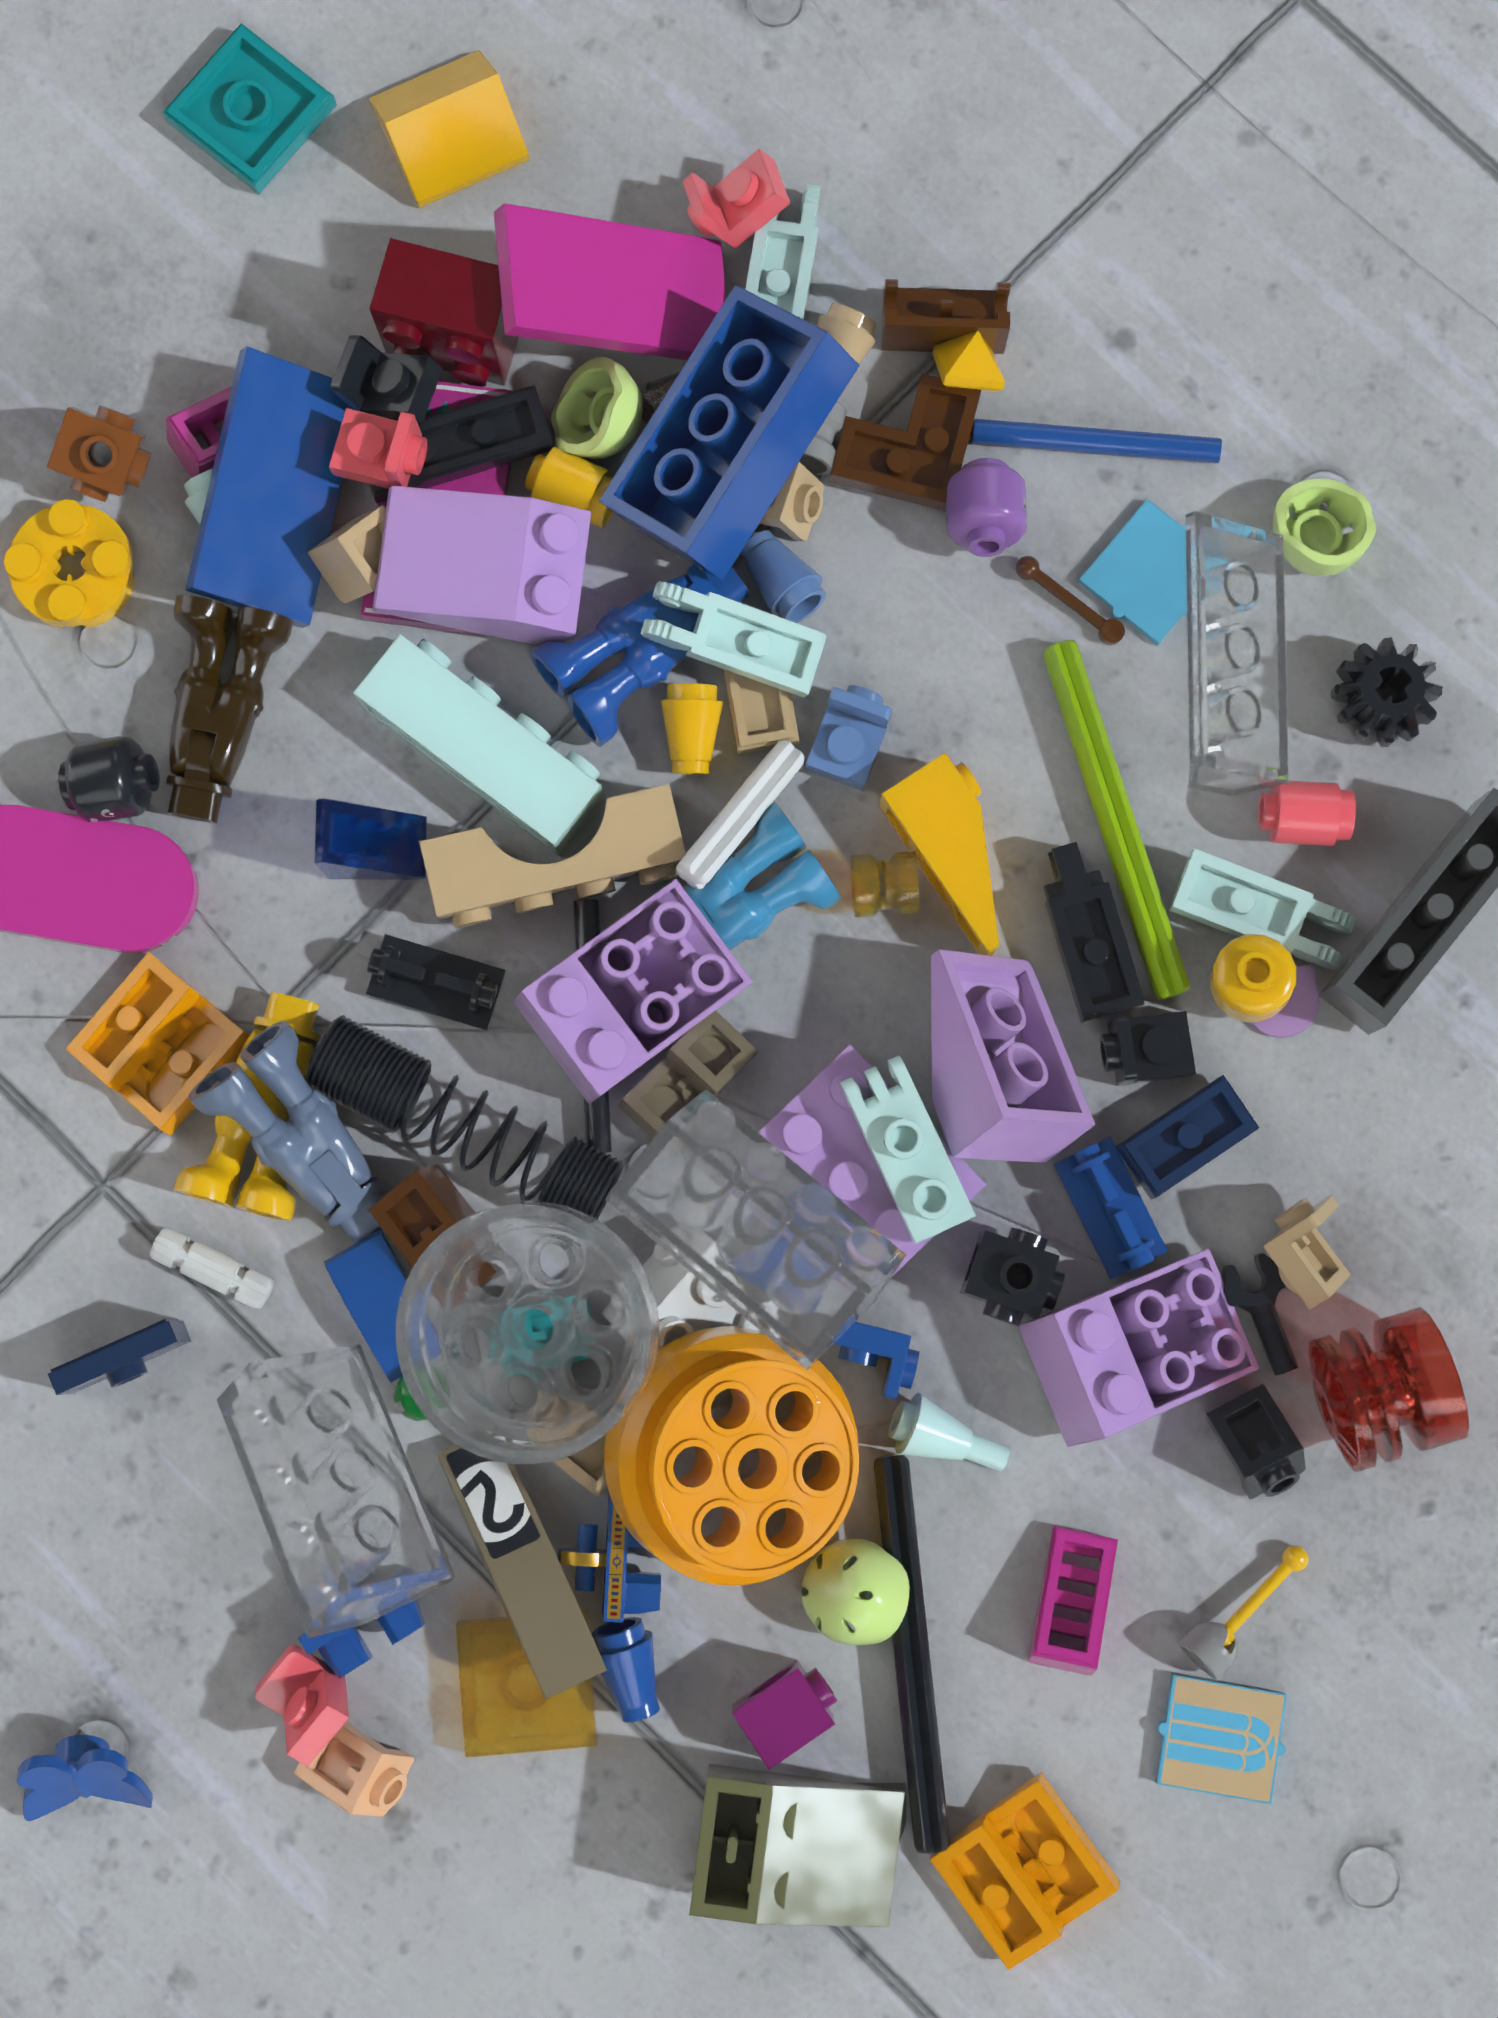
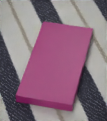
[494,203,727,360]

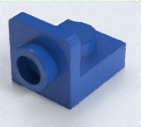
[828,1316,920,1400]

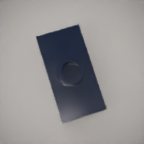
[1115,1075,1260,1200]
[48,1319,191,1395]

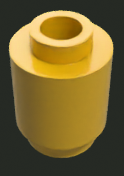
[525,447,614,529]

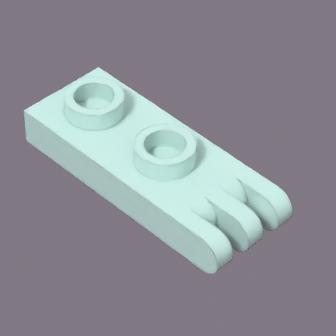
[840,1055,976,1245]

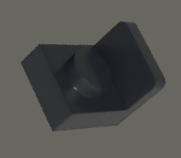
[331,335,443,424]
[1100,1011,1196,1086]
[1206,1384,1306,1499]

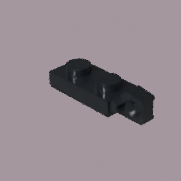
[1043,842,1145,1023]

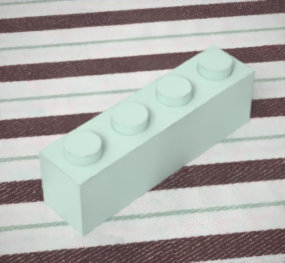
[353,634,605,856]

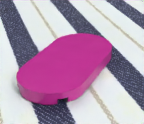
[0,805,199,954]

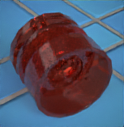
[1308,1307,1469,1472]

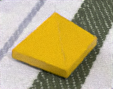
[932,330,1005,391]

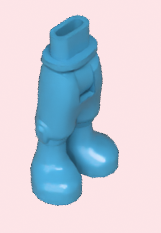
[684,802,842,950]

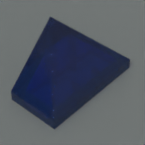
[314,798,427,880]

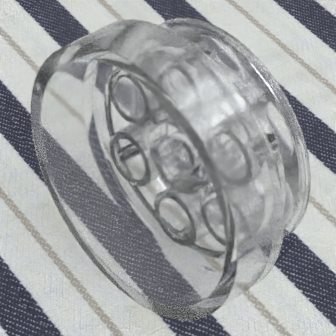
[396,1201,659,1464]

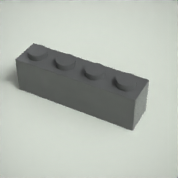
[1319,788,1498,1035]

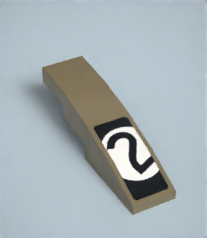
[436,1427,607,1699]

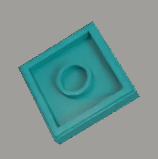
[162,23,337,195]

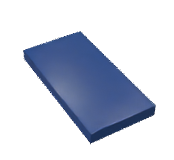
[185,346,354,628]

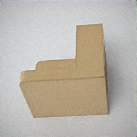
[307,505,386,604]

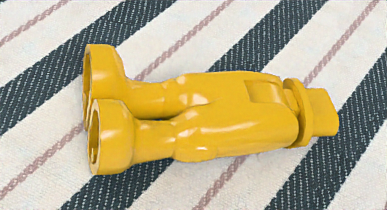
[173,992,320,1222]

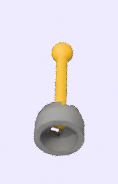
[1178,1545,1309,1681]

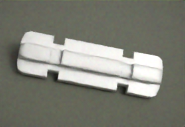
[150,1228,274,1309]

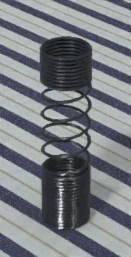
[304,1015,624,1234]

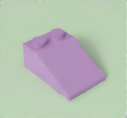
[372,486,591,646]
[931,949,1096,1163]

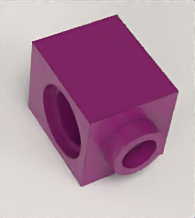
[732,1660,838,1770]

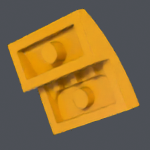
[66,952,250,1136]
[929,1772,1120,1970]

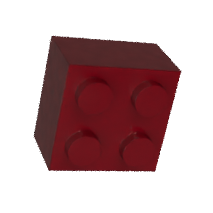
[369,238,519,387]

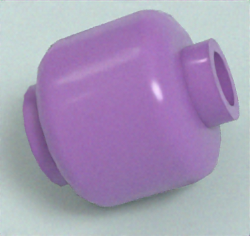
[946,458,1027,557]

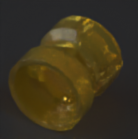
[851,851,919,918]

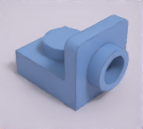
[805,685,892,791]

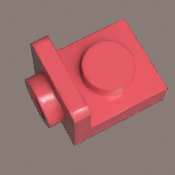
[682,149,790,249]
[329,408,427,489]
[255,1645,349,1767]

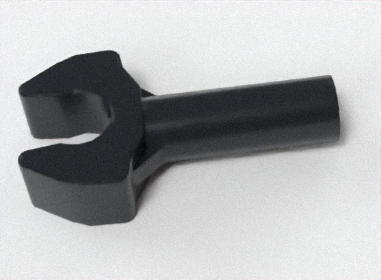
[1221,1253,1299,1376]

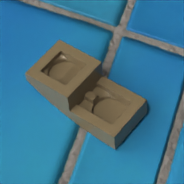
[618,1010,758,1150]

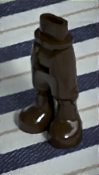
[165,595,293,824]

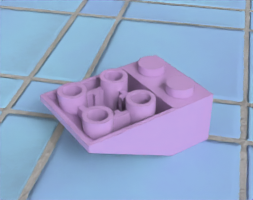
[513,879,753,1104]
[1018,1248,1260,1447]

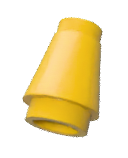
[661,683,723,775]

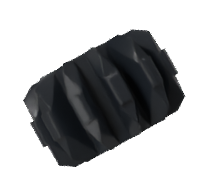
[1331,637,1443,747]

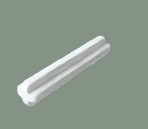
[676,740,805,889]

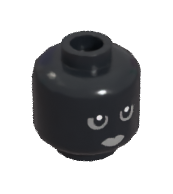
[58,736,160,822]

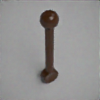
[1015,556,1125,645]

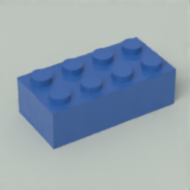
[599,284,860,581]

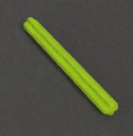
[1043,640,1190,1000]

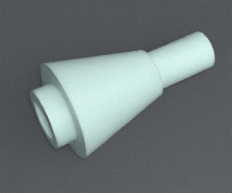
[888,1393,1010,1472]

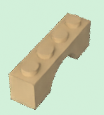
[419,784,686,928]

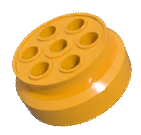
[604,1326,859,1586]

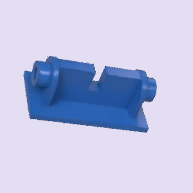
[1053,1136,1168,1280]

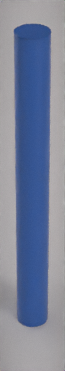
[972,418,1222,463]

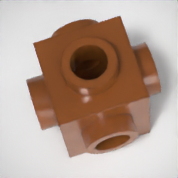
[47,405,151,502]

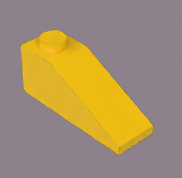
[879,753,999,956]

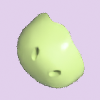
[551,357,643,460]
[1273,479,1376,576]
[801,1538,910,1645]

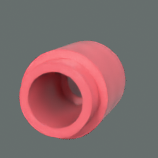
[1258,780,1356,846]

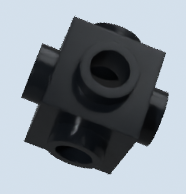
[960,1227,1065,1327]

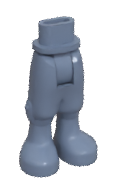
[188,1020,383,1243]

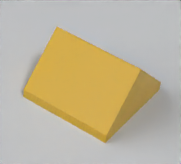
[369,50,530,208]

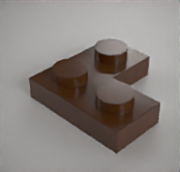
[830,373,981,511]

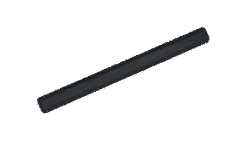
[874,1455,950,1854]

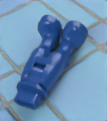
[530,565,750,747]

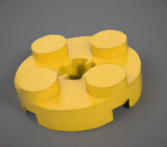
[4,499,135,629]

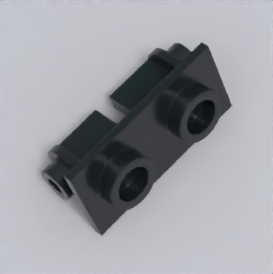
[366,934,506,1031]

